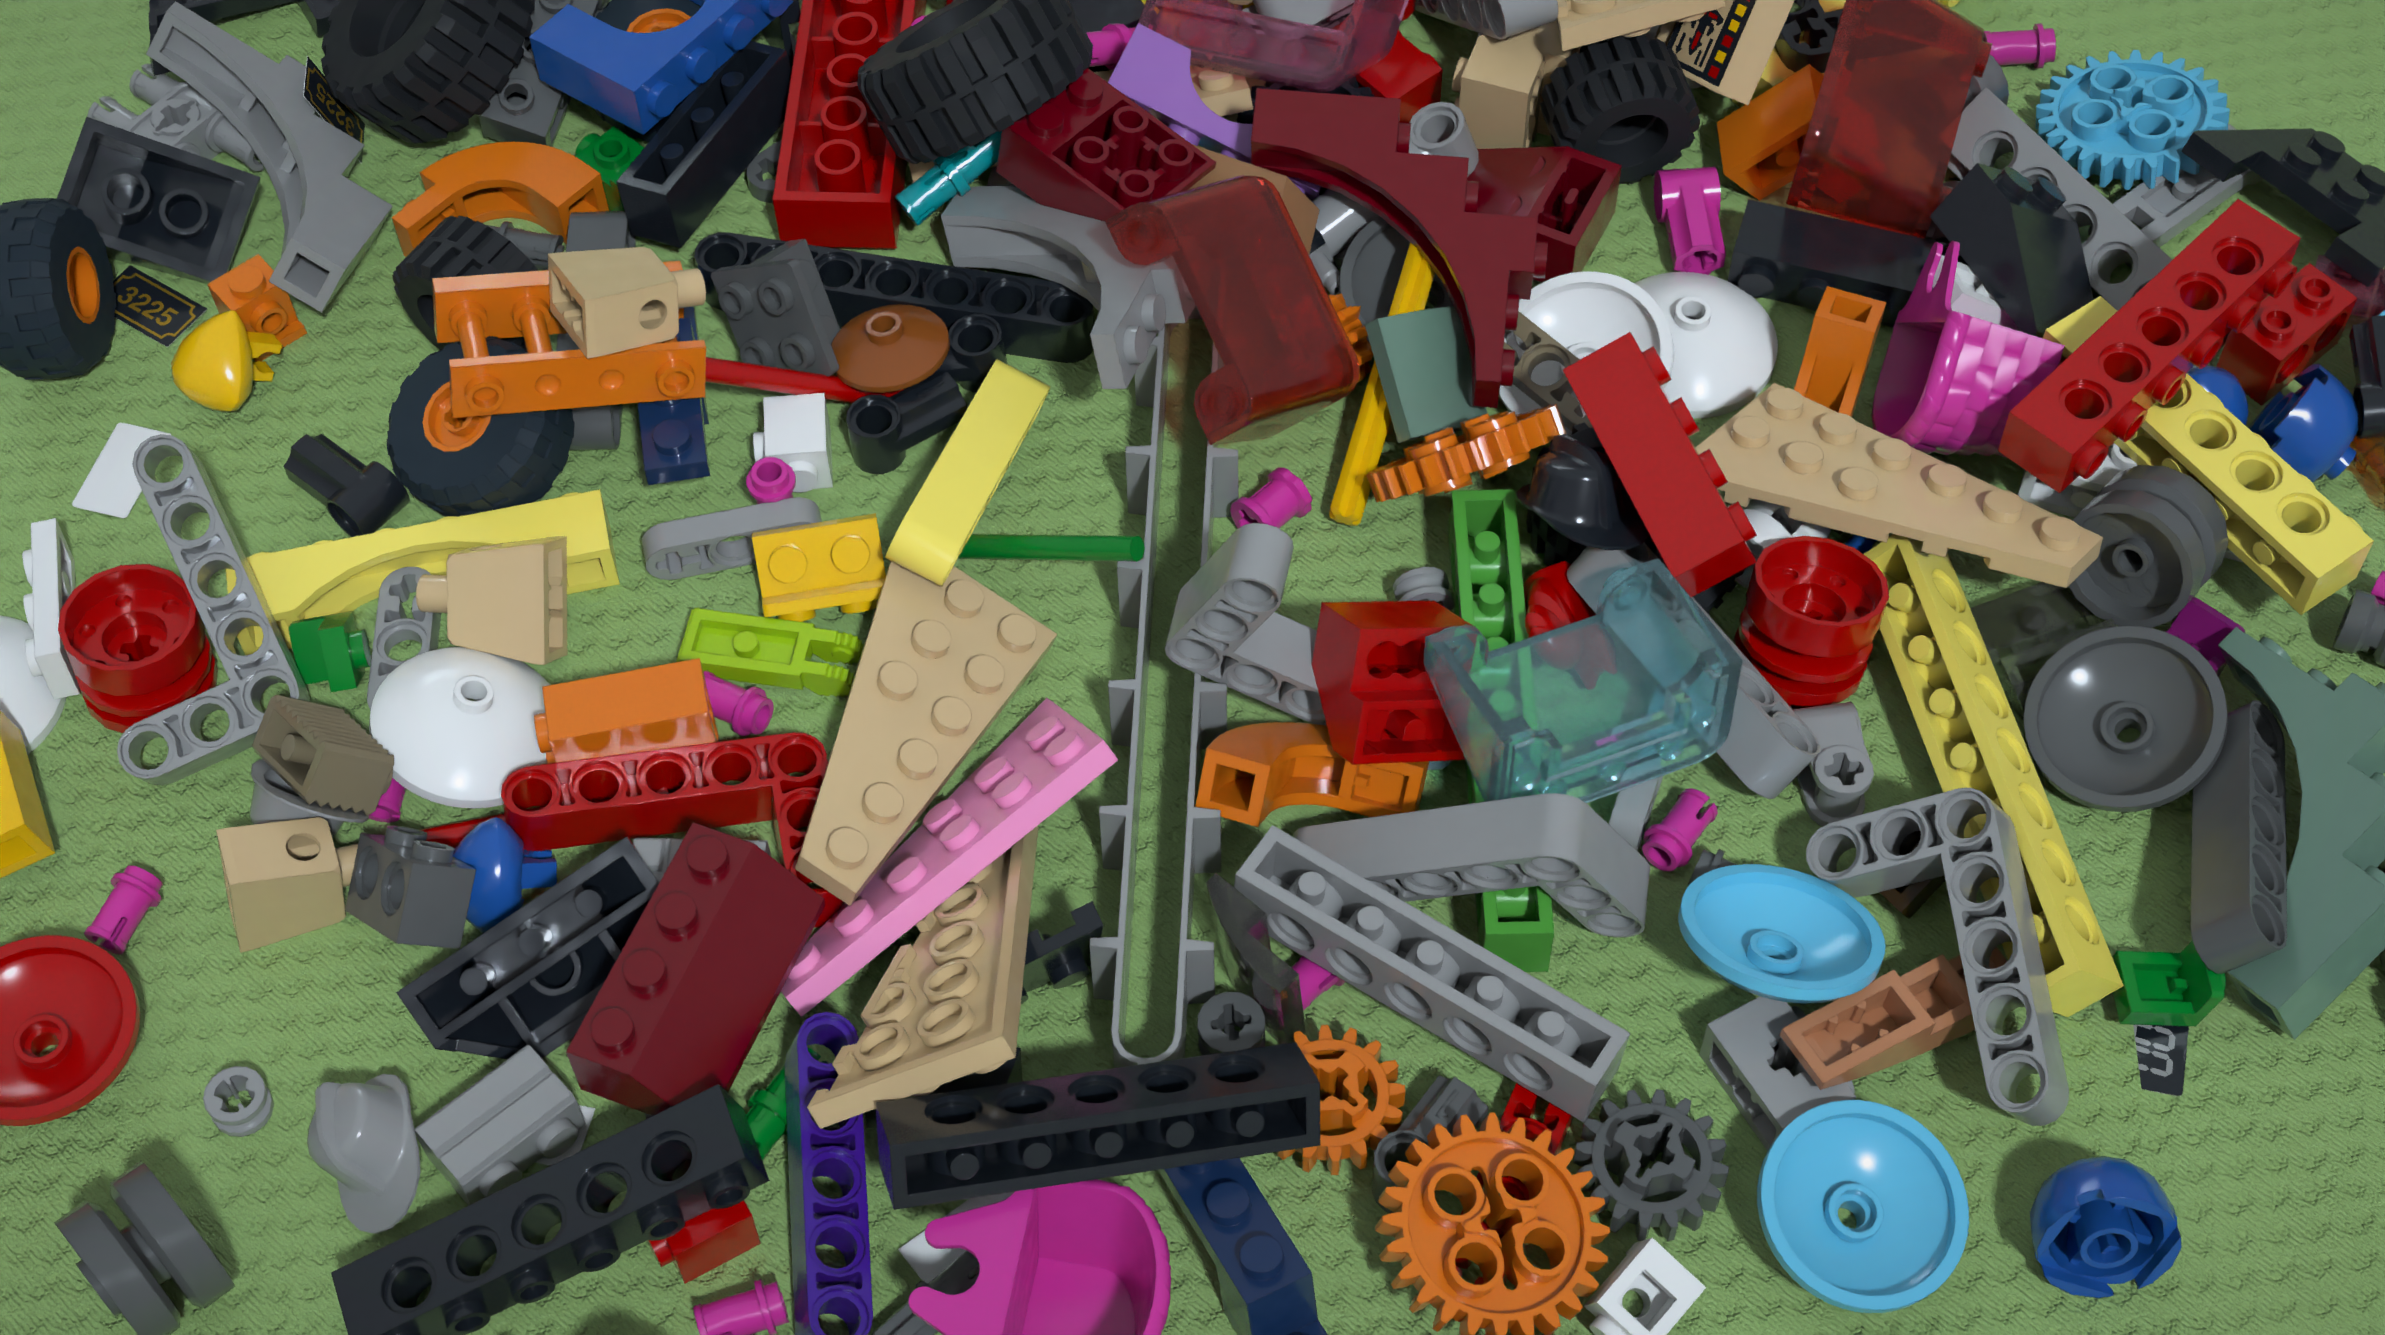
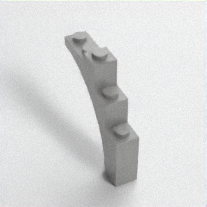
[146,1,393,313]
[941,185,1206,389]

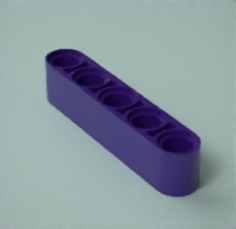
[785,1012,873,1335]

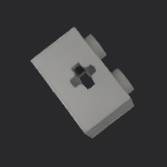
[1700,996,1856,1151]

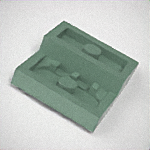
[1365,306,1487,443]

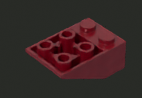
[996,68,1216,230]
[1467,146,1622,283]

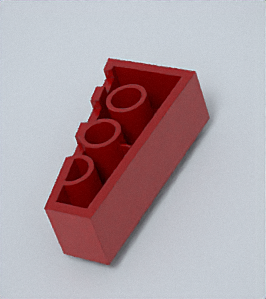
[1562,332,1757,600]

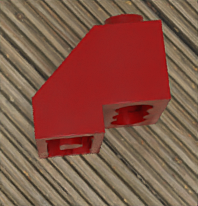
[1311,601,1477,765]

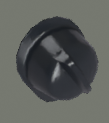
[1517,434,1649,550]

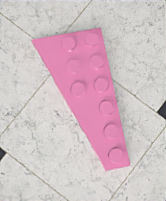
[781,698,1118,1017]

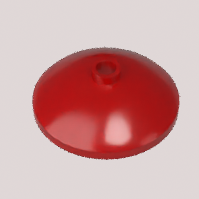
[0,935,140,1126]

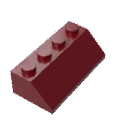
[566,822,825,1116]

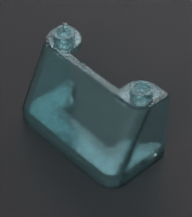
[1424,558,1743,803]

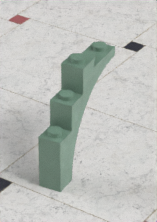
[2218,627,2385,1040]

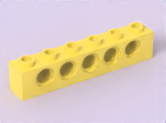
[2043,296,2374,615]

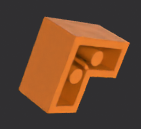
[1716,64,1888,201]

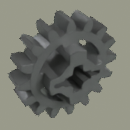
[1573,1089,1729,1241]

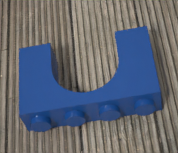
[529,0,793,135]

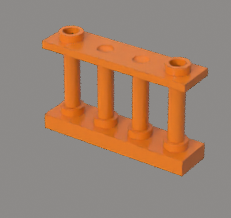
[432,261,706,418]

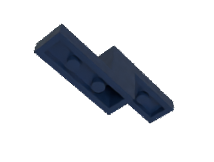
[638,306,710,485]
[1158,1158,1327,1335]

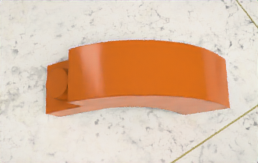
[392,142,609,257]
[1794,286,1887,417]
[1195,722,1429,827]

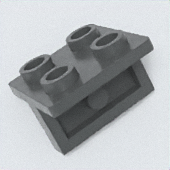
[711,239,840,376]

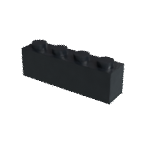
[616,41,792,248]
[1728,199,1969,327]

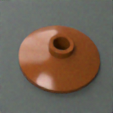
[831,304,950,393]

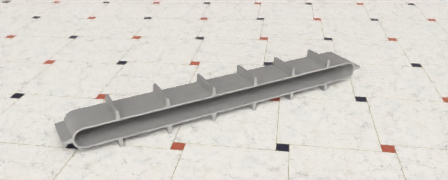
[1089,233,1244,1068]

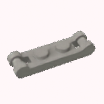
[2088,124,2263,270]

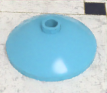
[1678,864,1886,1003]
[1757,1100,1969,1313]

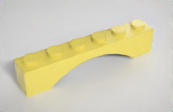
[226,489,620,655]

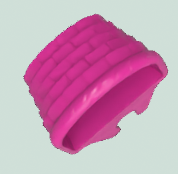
[1871,241,2065,457]
[908,1179,1171,1335]

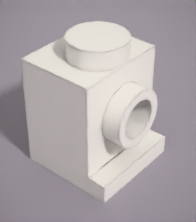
[1584,1238,1706,1335]

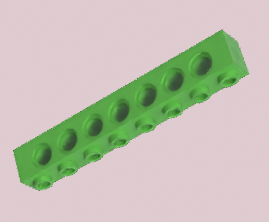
[1448,489,1554,972]

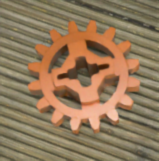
[1277,1025,1405,1176]

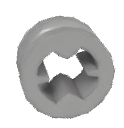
[1393,567,1454,611]
[203,1066,274,1137]

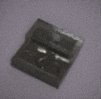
[1970,582,2116,720]
[1207,873,1306,1044]

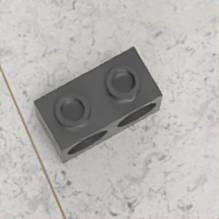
[345,826,476,949]

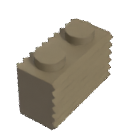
[252,695,394,816]

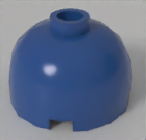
[2248,364,2358,482]
[2030,1156,2182,1298]

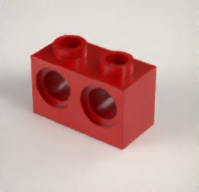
[2216,263,2357,406]

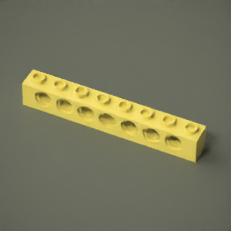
[1864,534,2124,1017]

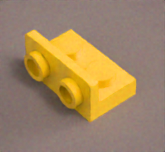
[752,513,886,622]

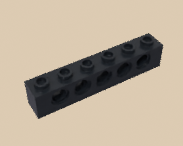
[875,1042,1320,1210]
[331,1084,770,1335]

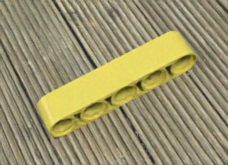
[885,359,1051,587]

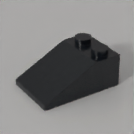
[57,117,261,284]
[1929,163,2093,338]

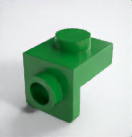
[288,611,371,692]
[2112,940,2226,1027]

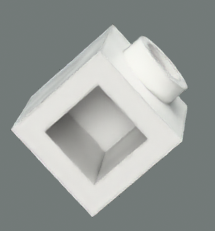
[753,393,833,493]

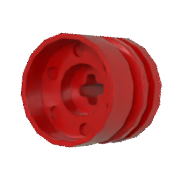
[1733,536,1889,707]
[58,564,218,733]

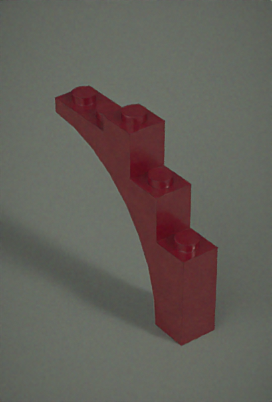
[1251,88,1548,408]

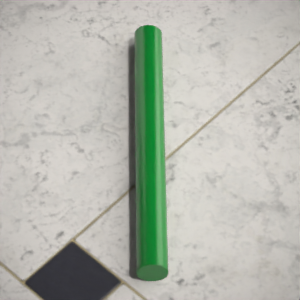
[958,534,1145,562]

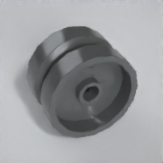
[2069,465,2229,628]
[54,1161,235,1335]

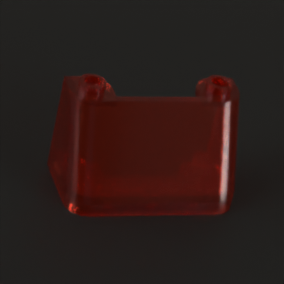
[1786,0,1992,238]
[1105,175,1360,445]

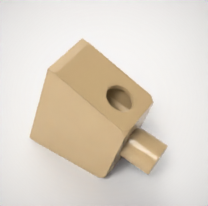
[548,247,706,359]
[416,536,567,665]
[216,817,358,953]

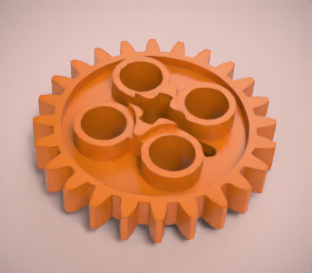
[1366,404,1567,502]
[1375,1112,1610,1335]

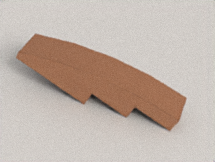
[1779,947,2014,1090]

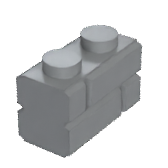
[414,1045,586,1206]

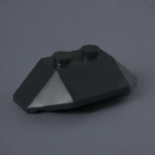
[396,836,659,1059]

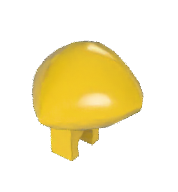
[171,310,282,411]

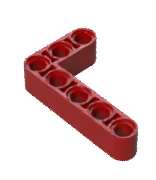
[501,732,845,928]

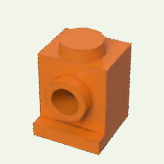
[207,254,307,362]

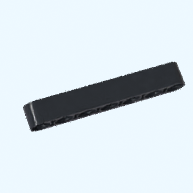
[694,232,1095,363]

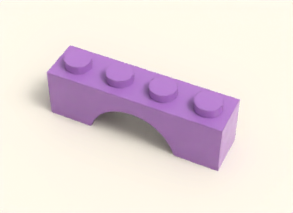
[1108,23,1323,201]

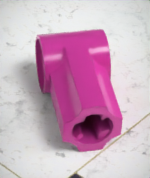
[1653,167,1726,275]

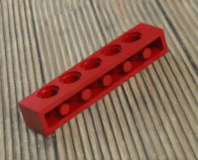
[1998,199,2301,493]

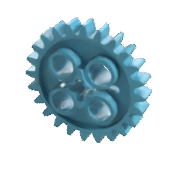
[2035,50,2230,190]

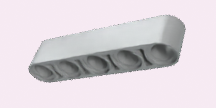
[1567,542,1820,799]

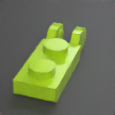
[676,608,864,697]

